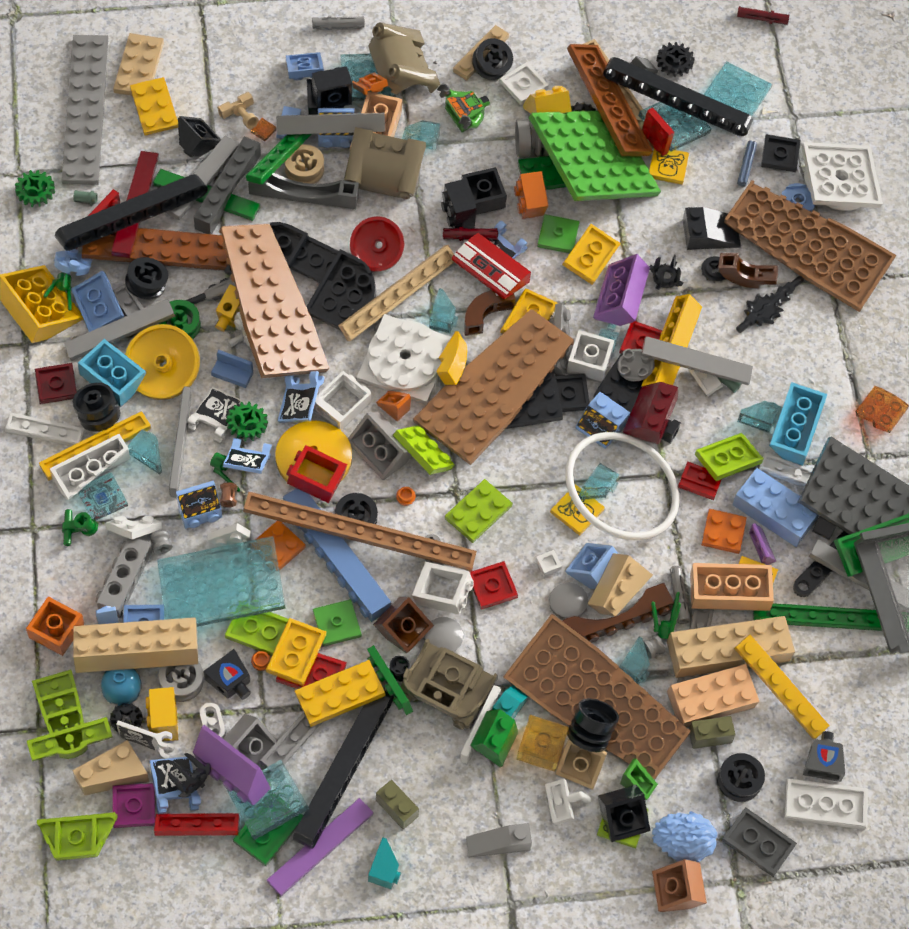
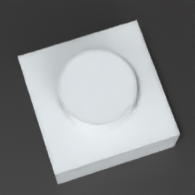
[536,550,562,576]

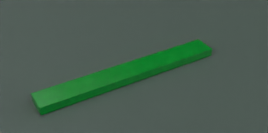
[753,603,909,633]

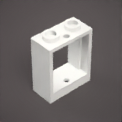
[313,371,371,430]
[412,562,474,615]

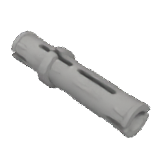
[312,16,365,30]
[670,566,690,624]

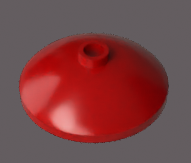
[350,216,405,272]

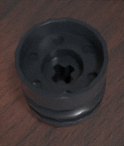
[567,698,619,752]

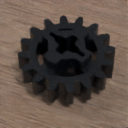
[656,42,695,77]

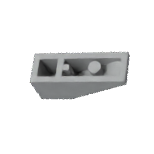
[466,823,532,858]

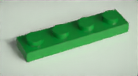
[367,645,413,715]

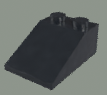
[682,207,741,250]

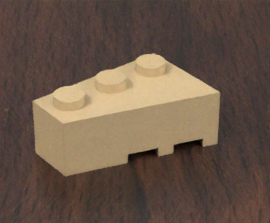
[588,553,653,617]
[72,740,149,795]

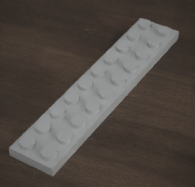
[62,35,109,185]

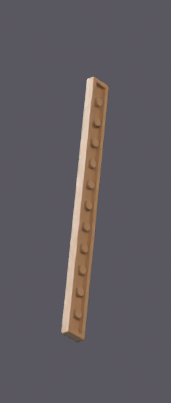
[243,491,477,571]

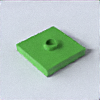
[537,214,580,254]
[313,599,362,647]

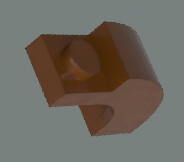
[718,253,778,289]
[464,290,516,336]

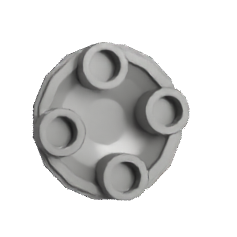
[618,349,655,381]
[549,582,588,618]
[424,617,463,651]

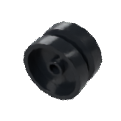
[72,383,121,432]

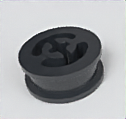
[472,38,513,80]
[125,257,168,299]
[335,493,378,525]
[717,753,765,802]

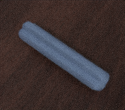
[737,140,757,187]

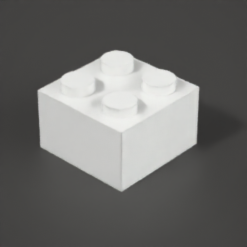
[567,330,615,382]

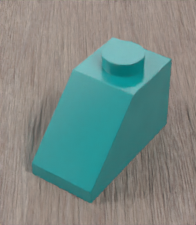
[492,685,529,719]
[368,837,401,890]

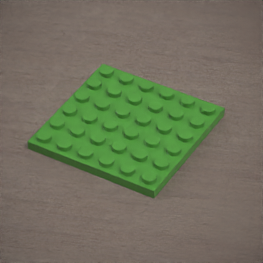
[528,111,661,201]

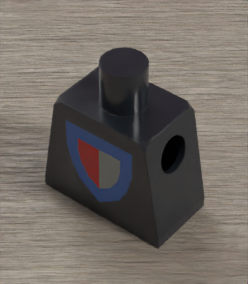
[203,649,251,700]

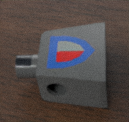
[803,731,845,782]

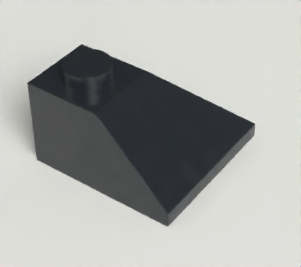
[178,116,221,157]

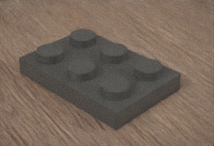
[722,807,797,877]

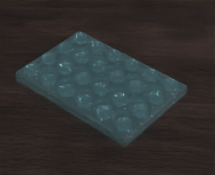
[157,536,286,627]

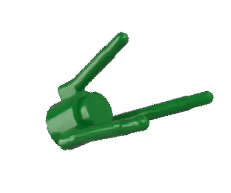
[43,272,72,311]
[210,452,240,492]
[651,592,681,639]

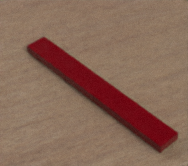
[111,151,159,258]

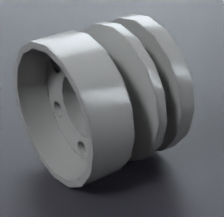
[515,120,549,157]

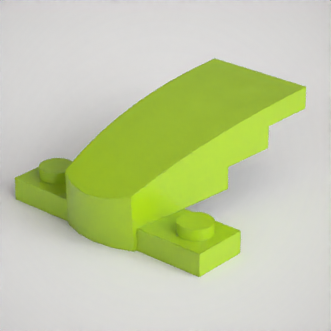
[27,669,113,762]

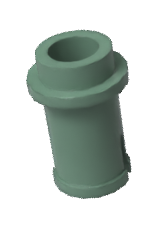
[73,190,98,205]
[718,377,742,393]

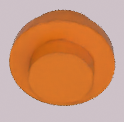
[396,487,416,506]
[251,651,271,671]

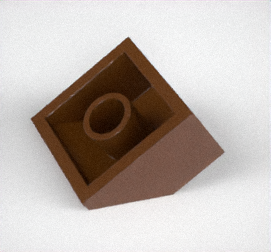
[373,597,434,653]

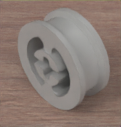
[158,661,203,702]

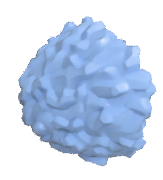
[652,811,717,862]

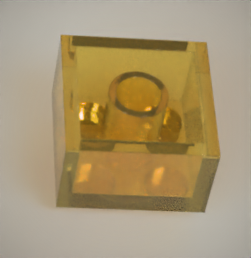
[517,715,569,772]

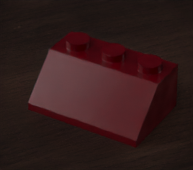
[623,382,678,444]

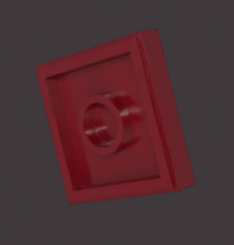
[35,363,77,404]

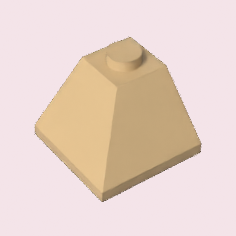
[556,739,607,790]

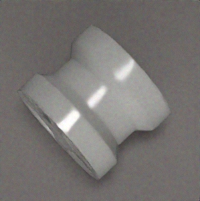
[150,531,173,554]
[641,635,665,659]

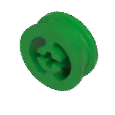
[159,300,201,339]

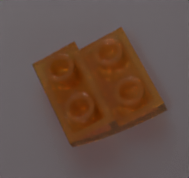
[855,386,909,433]

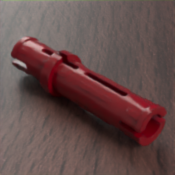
[737,6,790,26]
[443,227,498,241]

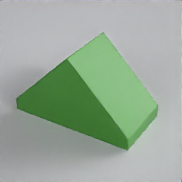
[620,758,658,800]

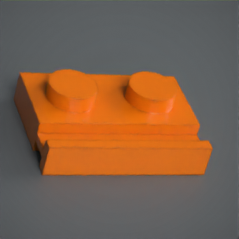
[352,72,388,95]

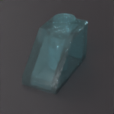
[402,120,440,150]
[429,288,458,333]
[737,401,782,434]
[128,429,162,474]
[578,463,620,500]
[619,636,650,685]

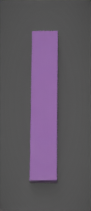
[267,798,373,896]

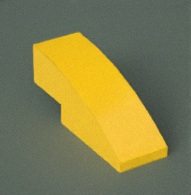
[436,331,467,385]

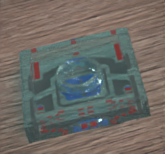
[78,472,128,521]

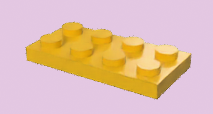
[295,660,385,727]

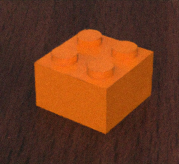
[514,171,548,219]
[26,596,84,656]

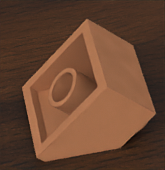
[652,859,707,912]

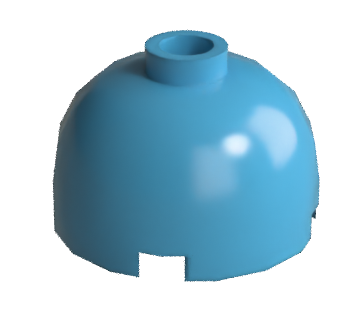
[101,669,142,706]

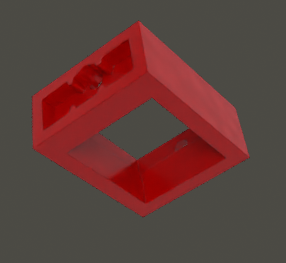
[286,445,348,503]

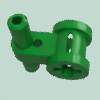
[62,509,98,546]

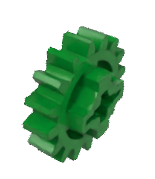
[15,170,55,207]
[226,401,268,441]

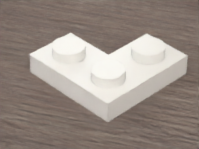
[106,516,162,539]

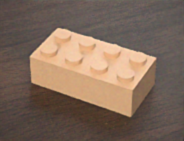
[350,91,402,149]
[690,563,774,611]
[667,664,759,727]

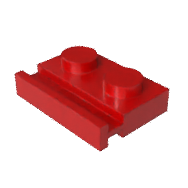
[678,461,722,501]

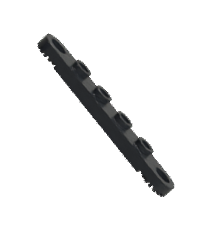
[793,531,850,597]

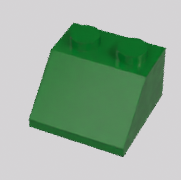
[470,709,518,767]

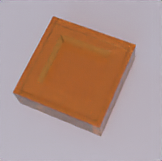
[251,118,276,141]

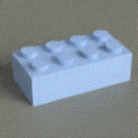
[732,468,819,547]

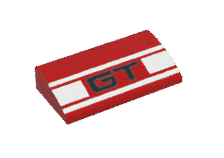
[451,233,531,300]

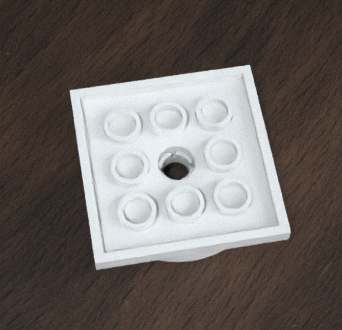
[801,142,883,211]
[357,314,451,405]

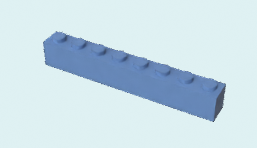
[283,488,391,622]

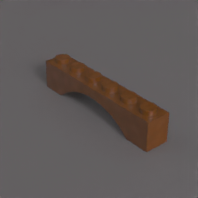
[561,583,674,643]

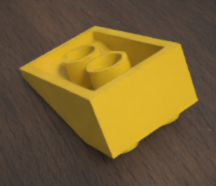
[523,86,571,114]

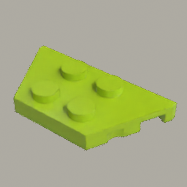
[37,812,117,861]

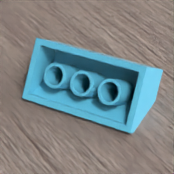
[769,382,827,466]

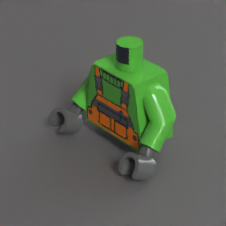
[437,83,490,132]

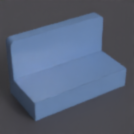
[211,350,253,388]

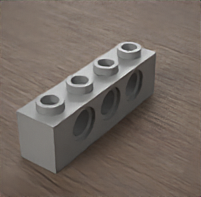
[95,538,152,618]

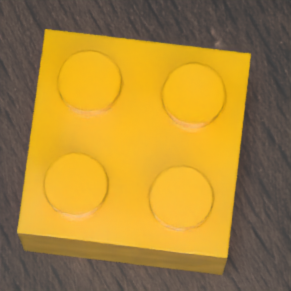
[145,687,179,742]

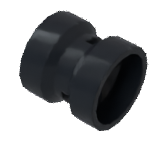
[389,656,410,682]

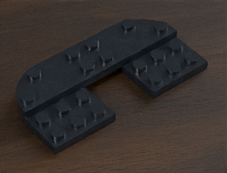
[224,222,376,330]

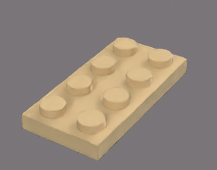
[113,33,164,96]

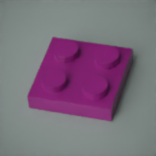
[112,783,155,828]

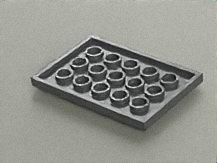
[798,436,909,561]

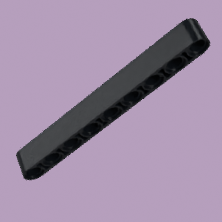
[603,57,753,136]
[55,174,208,251]
[293,690,394,849]

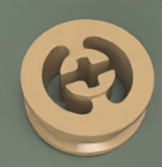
[284,144,324,184]

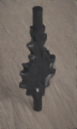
[736,275,804,333]

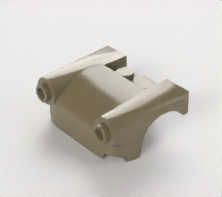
[368,22,441,95]
[344,127,426,199]
[400,639,498,730]

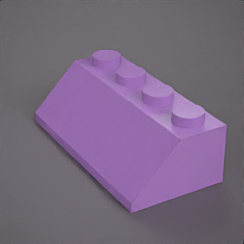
[593,254,650,326]
[193,725,271,806]

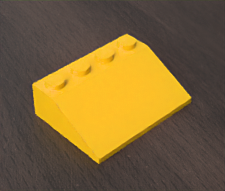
[0,265,83,343]

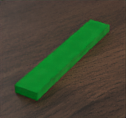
[246,134,312,185]
[153,169,260,221]

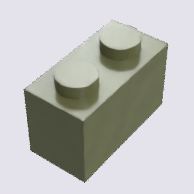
[689,716,736,749]
[376,779,419,830]

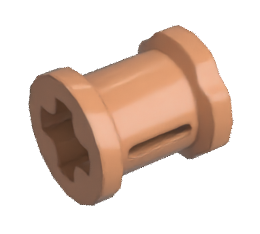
[219,482,238,507]

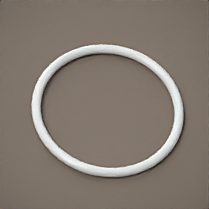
[565,432,680,540]

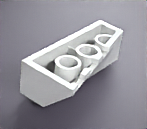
[50,434,130,500]

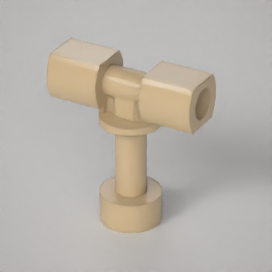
[217,92,259,129]

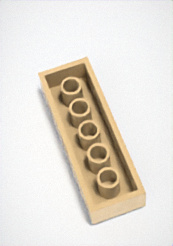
[667,616,795,678]
[73,617,198,673]

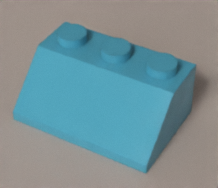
[78,339,146,407]

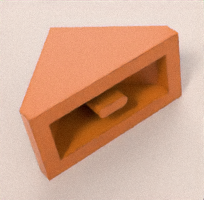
[376,391,411,421]

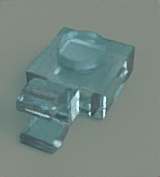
[599,323,619,352]

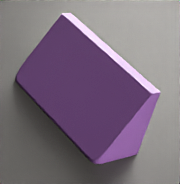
[749,523,776,565]

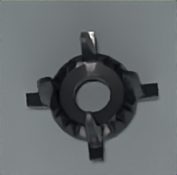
[649,254,684,290]
[168,753,211,798]

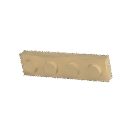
[453,25,509,81]

